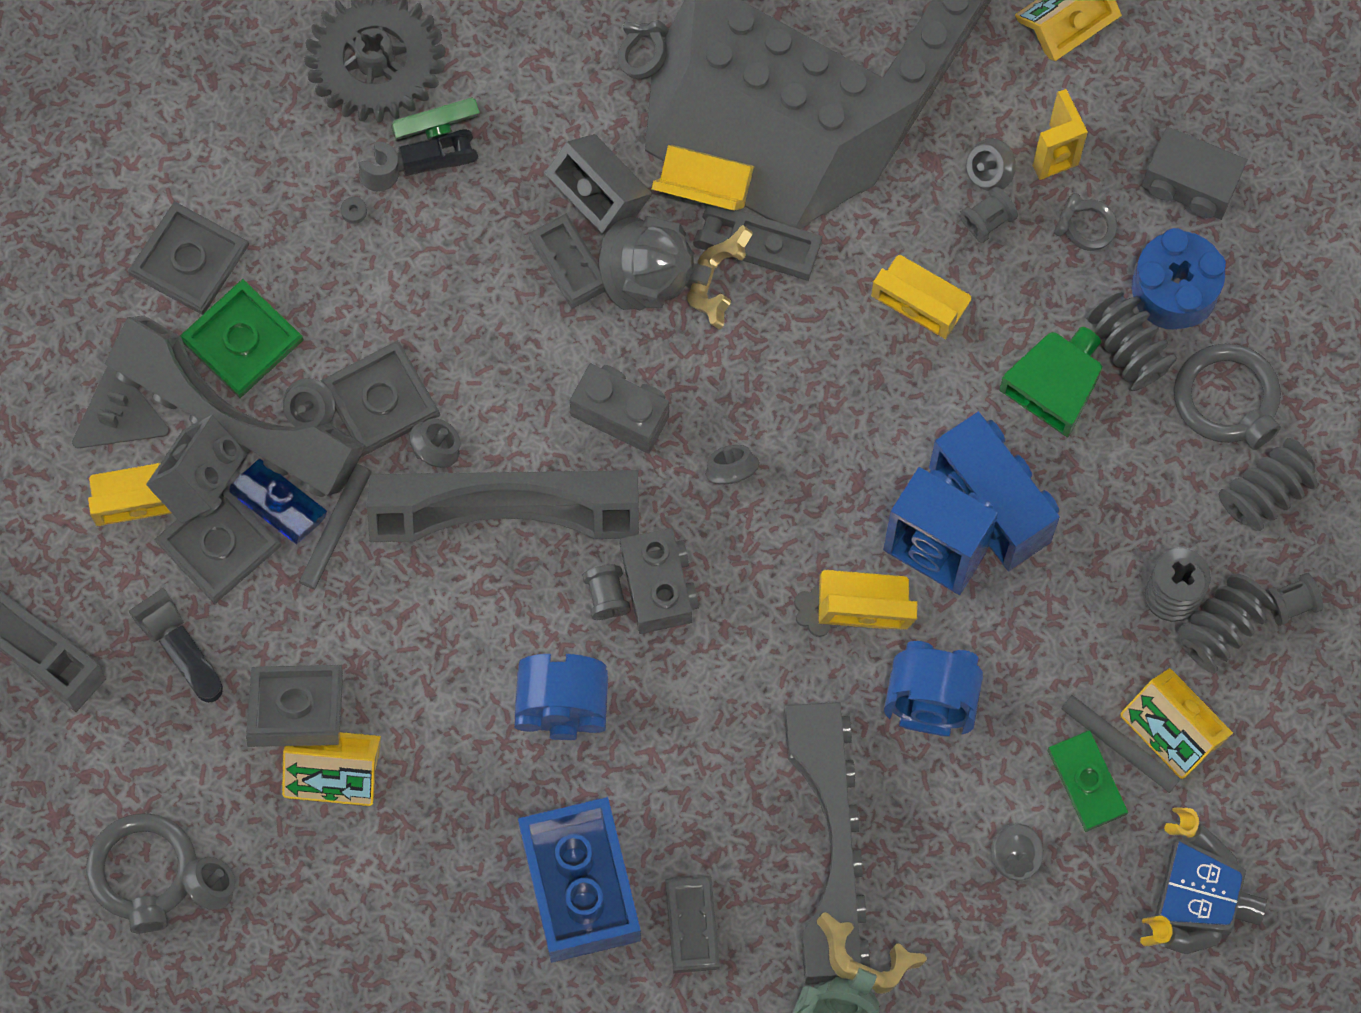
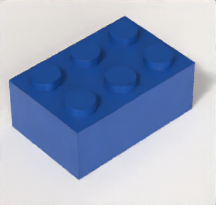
[929,411,1060,572]
[883,467,998,595]
[518,797,641,963]

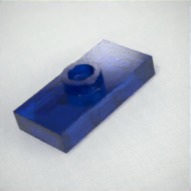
[229,458,327,545]

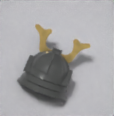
[599,216,752,329]

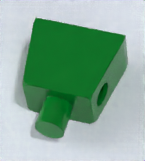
[999,327,1103,438]

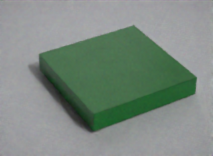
[180,279,304,398]

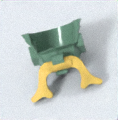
[792,912,927,1013]

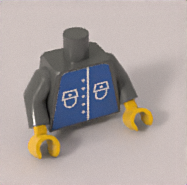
[1140,807,1267,954]

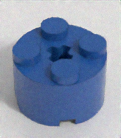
[1132,228,1226,330]
[884,641,983,736]
[514,653,608,740]

